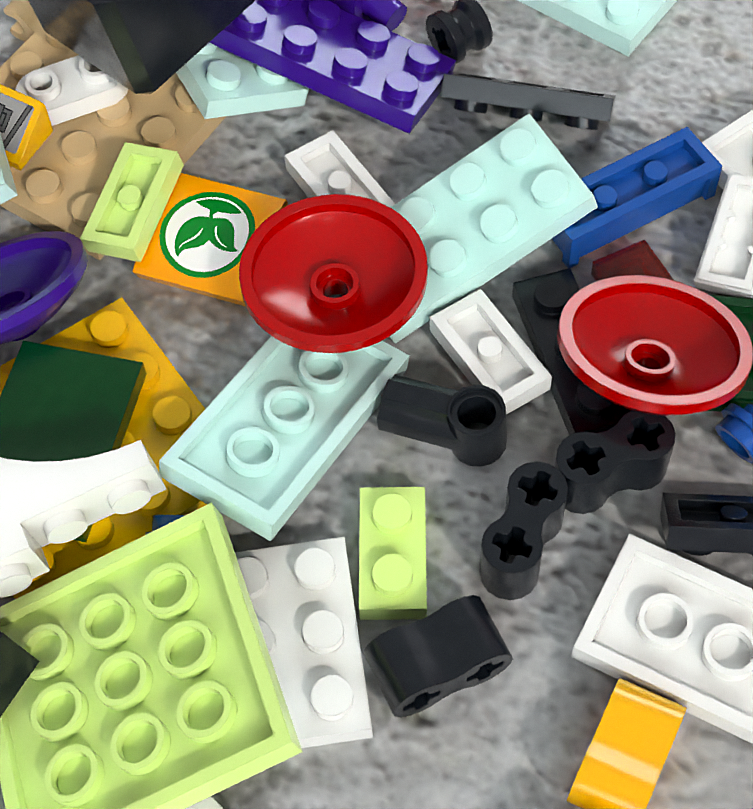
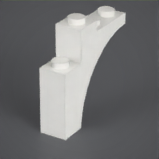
[0,440,166,597]

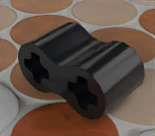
[555,410,676,514]
[479,461,568,600]
[363,595,513,717]

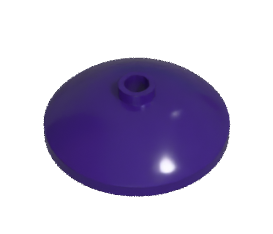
[0,231,88,345]

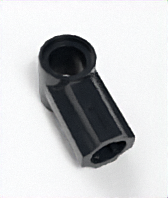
[377,374,507,467]

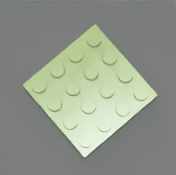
[0,503,302,809]

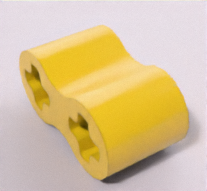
[567,678,687,809]

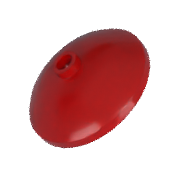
[239,194,428,353]
[557,275,753,416]

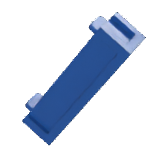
[551,127,722,268]

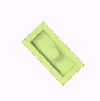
[80,142,184,262]
[359,487,427,620]

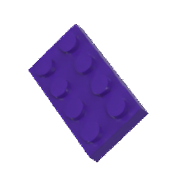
[210,0,456,134]

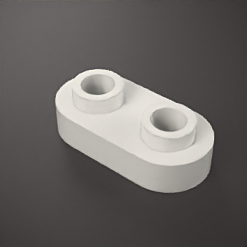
[15,55,128,126]

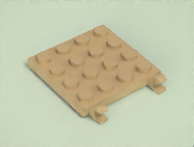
[0,0,227,260]

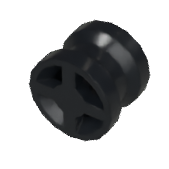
[426,0,493,64]

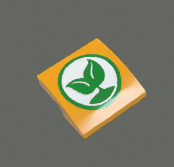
[132,173,288,306]

